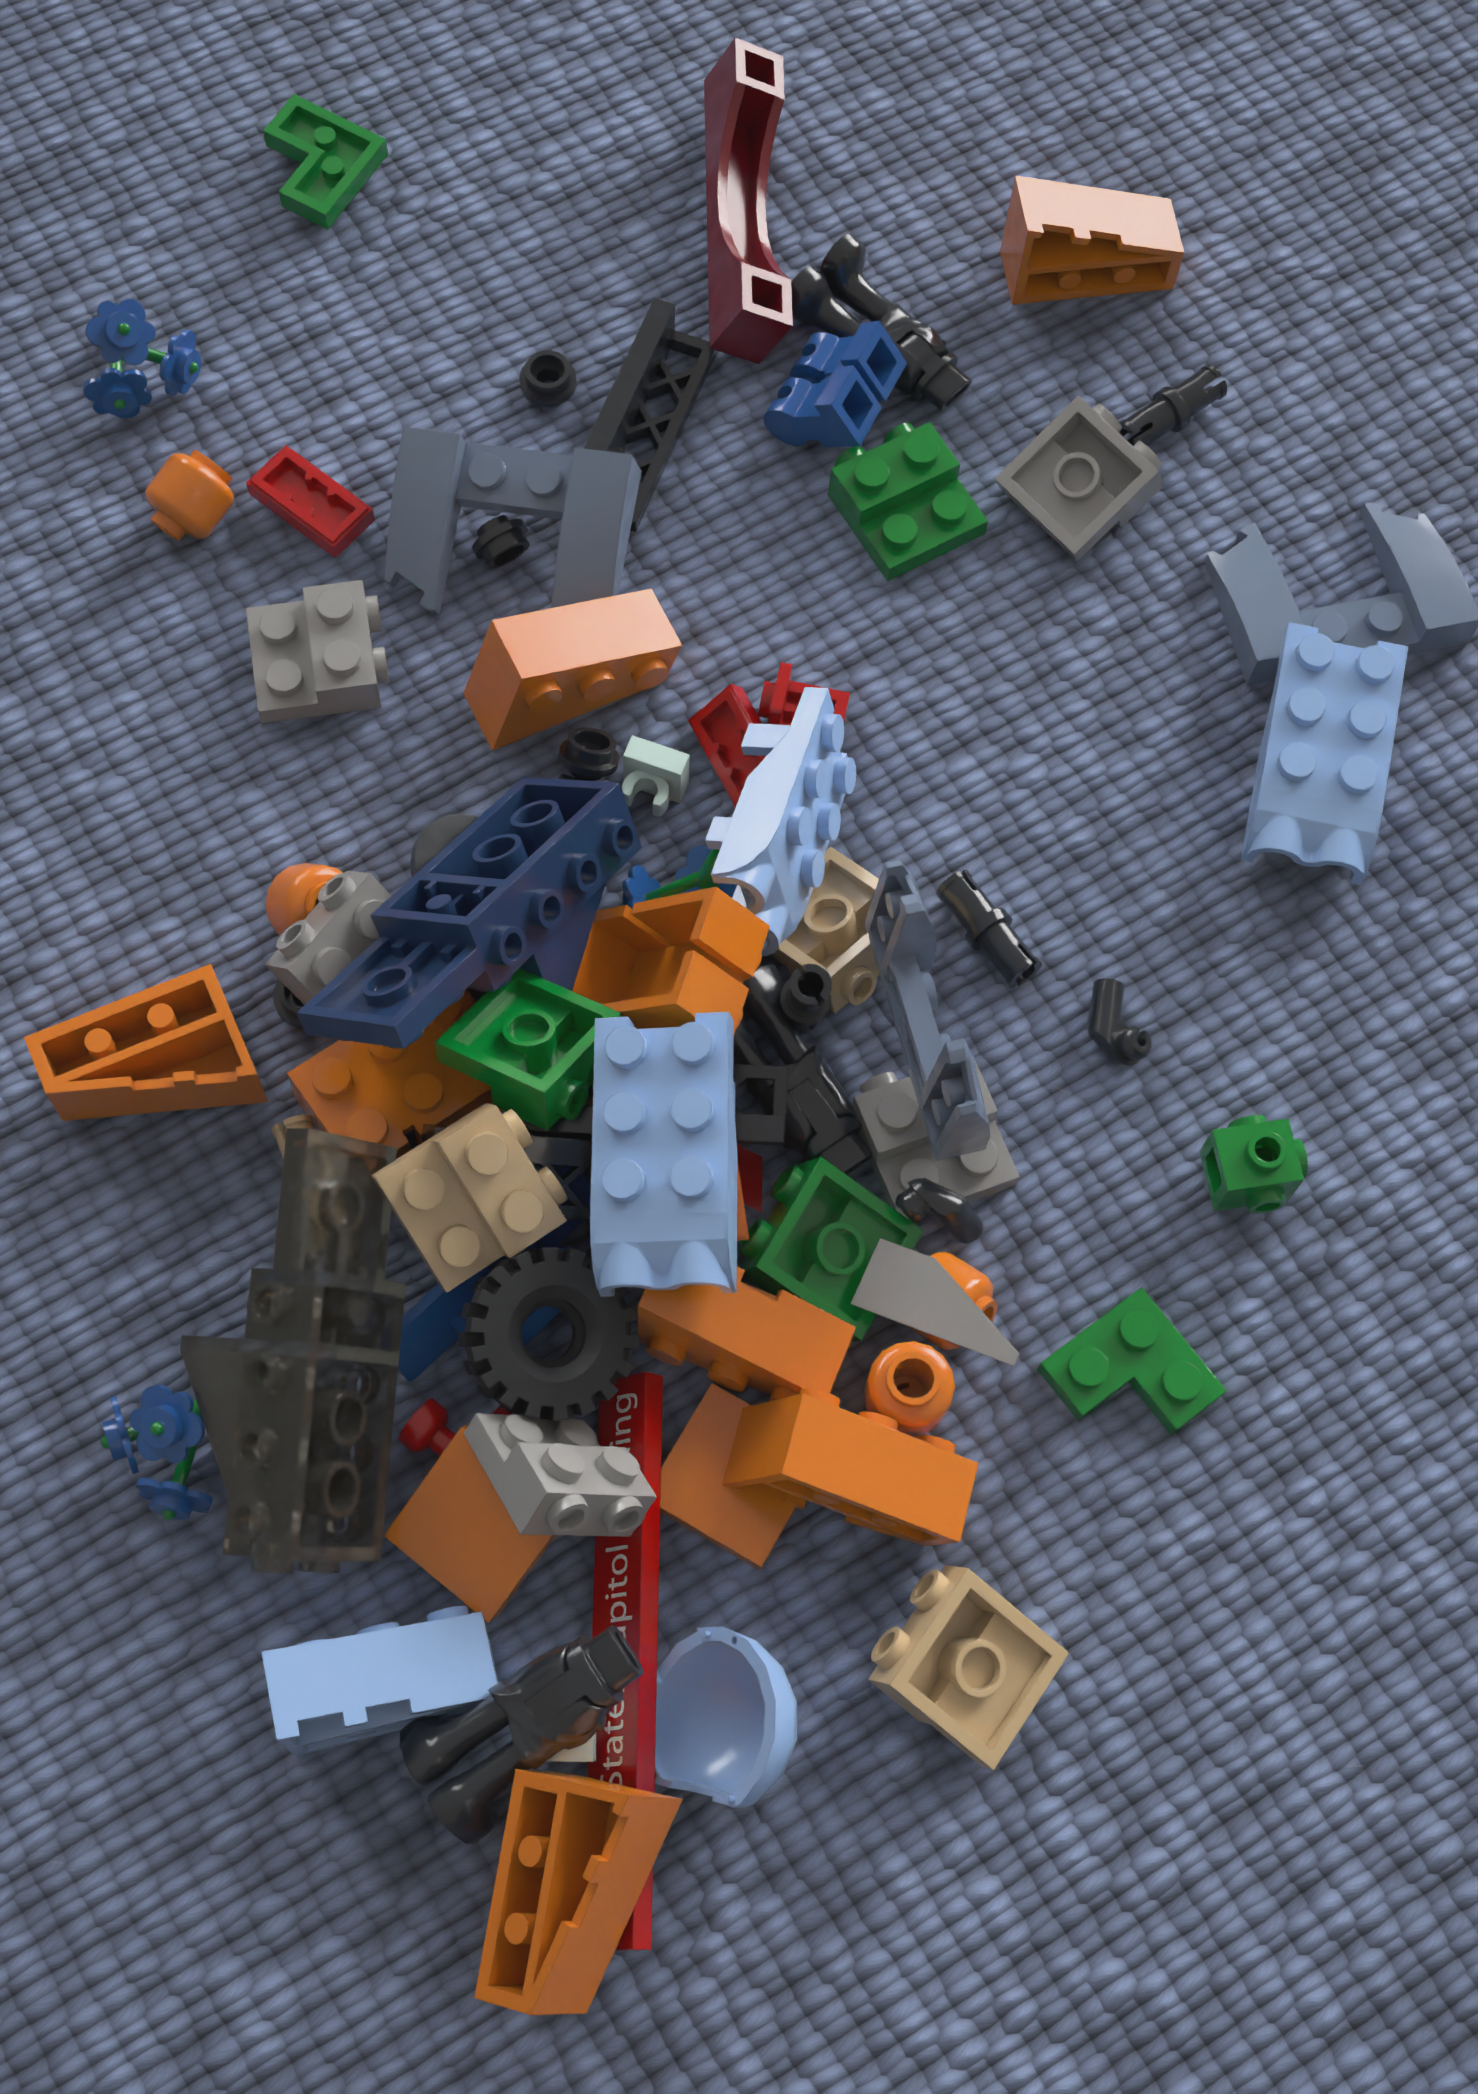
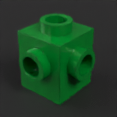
[1199,1115,1308,1214]

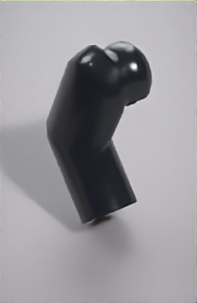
[1087,978,1152,1066]
[895,1177,983,1244]

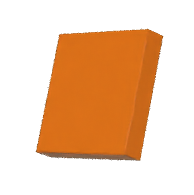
[660,1383,796,1571]
[384,1424,556,1623]

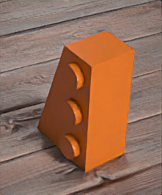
[638,1266,856,1401]
[722,1388,979,1546]

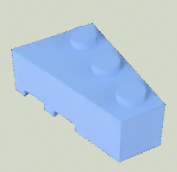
[262,1606,499,1756]

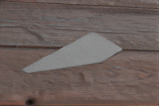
[851,1238,1019,1366]

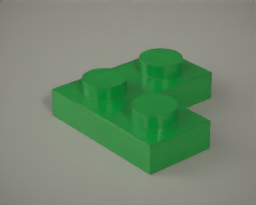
[263,94,388,230]
[1037,1287,1227,1435]

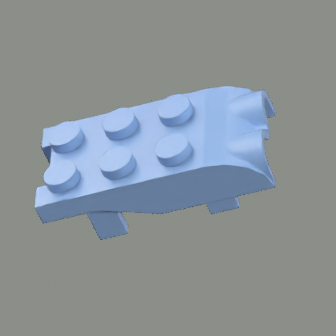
[1241,622,1408,885]
[705,687,856,956]
[590,1012,737,1297]

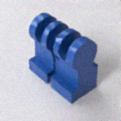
[763,321,907,448]

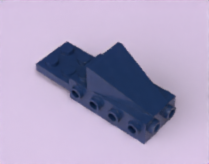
[297,777,642,1049]

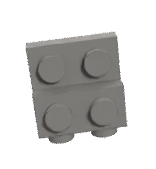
[995,396,1163,561]
[246,580,390,724]
[265,871,391,1040]
[852,1056,1020,1219]
[463,1413,657,1537]

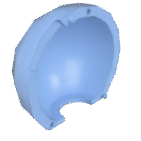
[655,1627,797,1808]

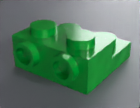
[828,422,988,582]
[435,968,622,1131]
[738,1157,924,1342]

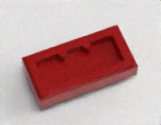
[246,445,375,558]
[688,684,766,808]

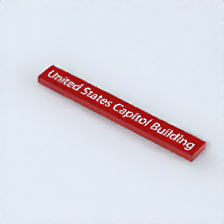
[588,1372,663,1951]

